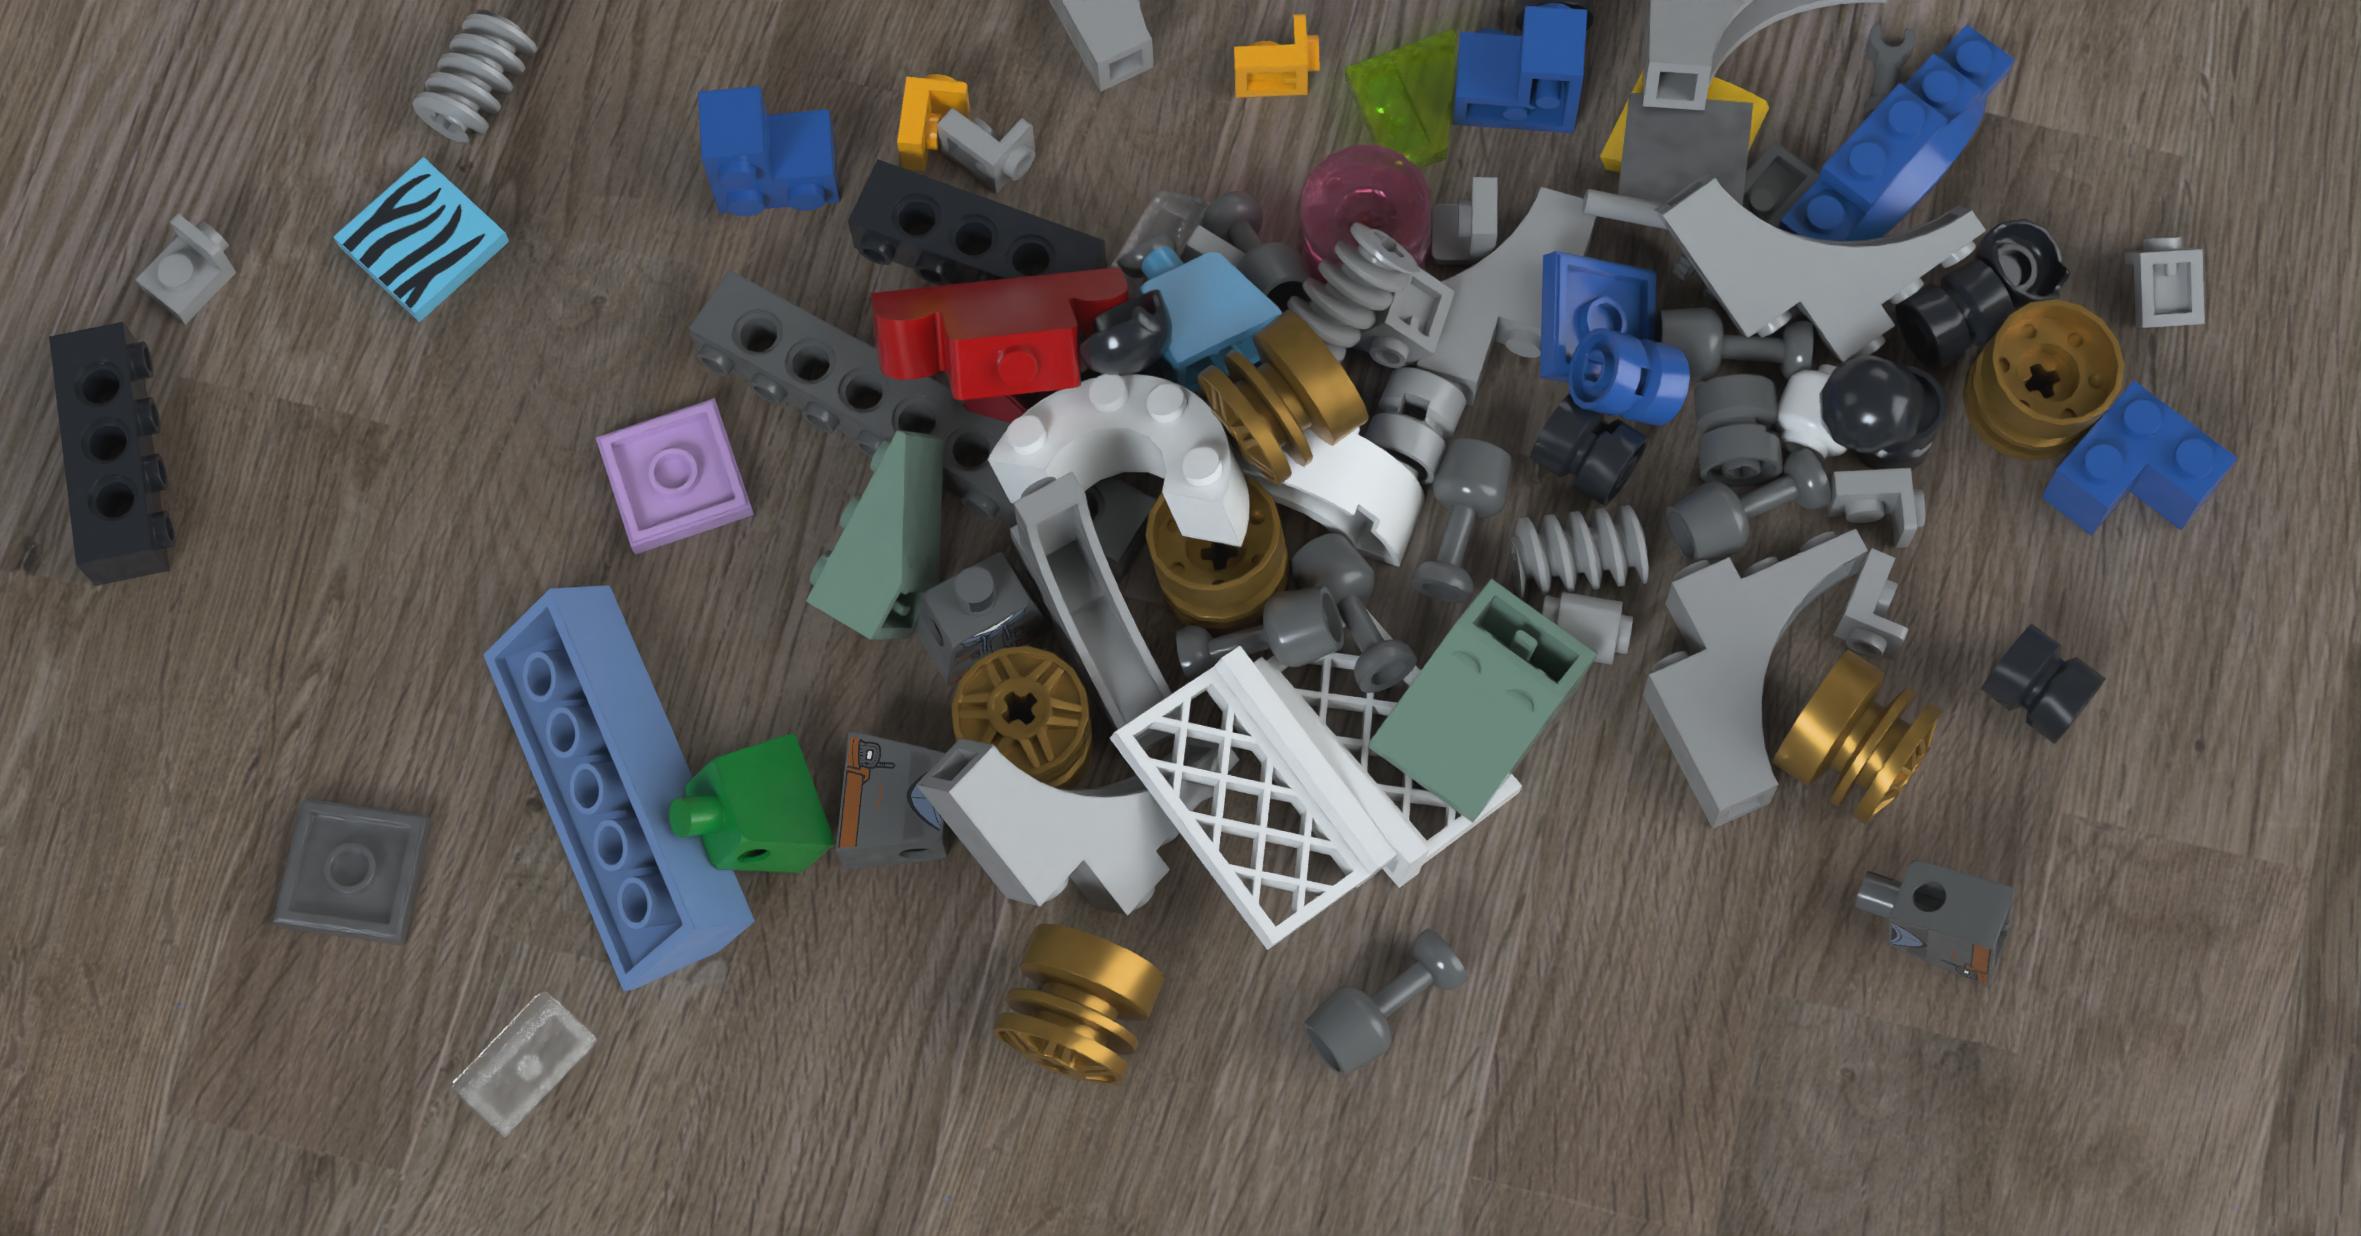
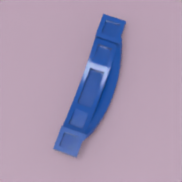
[1778,24,2015,312]

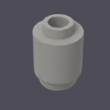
[1542,592,1633,665]

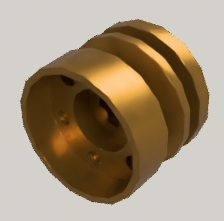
[1962,299,2125,462]
[1198,310,1369,486]
[1146,474,1291,635]
[951,646,1094,790]
[1772,650,1943,825]
[992,923,1164,1086]

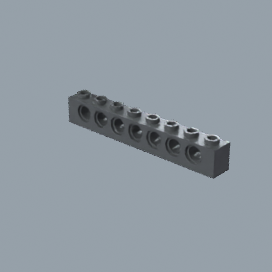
[688,270,1157,583]

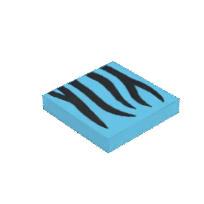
[334,157,509,322]

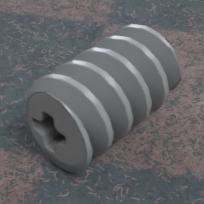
[412,9,538,144]
[1287,222,1420,363]
[1511,505,1649,598]

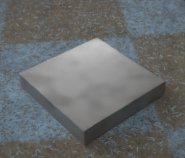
[1618,93,1753,206]
[273,798,432,945]

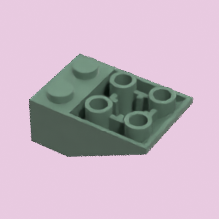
[806,430,943,640]
[1368,579,1597,823]

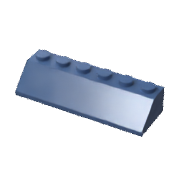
[483,585,755,991]

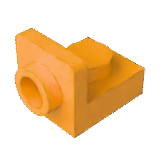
[1234,14,1320,98]
[897,74,970,172]

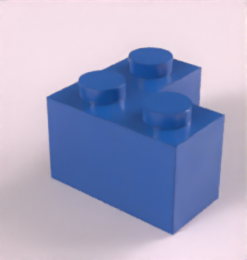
[1453,3,1587,133]
[698,86,840,216]
[2042,381,2237,536]

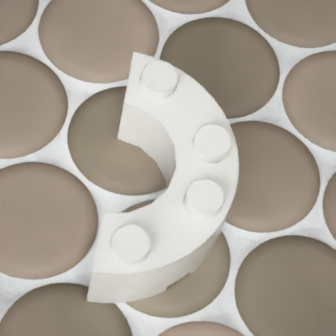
[988,374,1250,547]
[1205,400,1425,567]

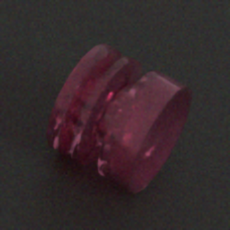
[1301,145,1431,284]

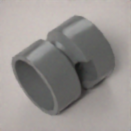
[1694,374,1783,487]

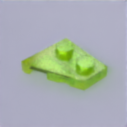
[1345,28,1456,180]

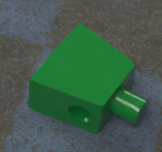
[669,734,836,873]

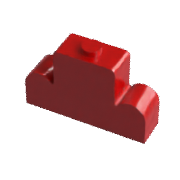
[871,267,1129,400]

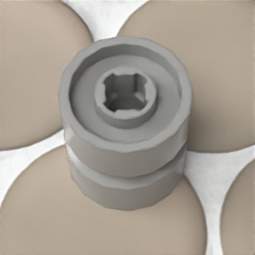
[1364,367,1467,485]

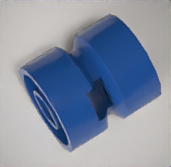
[1568,328,1690,426]

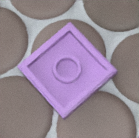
[596,398,754,555]

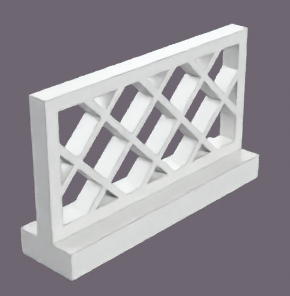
[1253,609,1522,888]
[1110,646,1398,950]

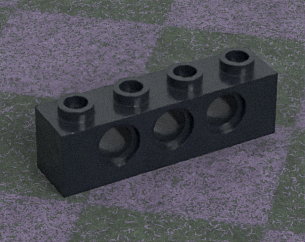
[848,159,1107,286]
[49,322,175,586]

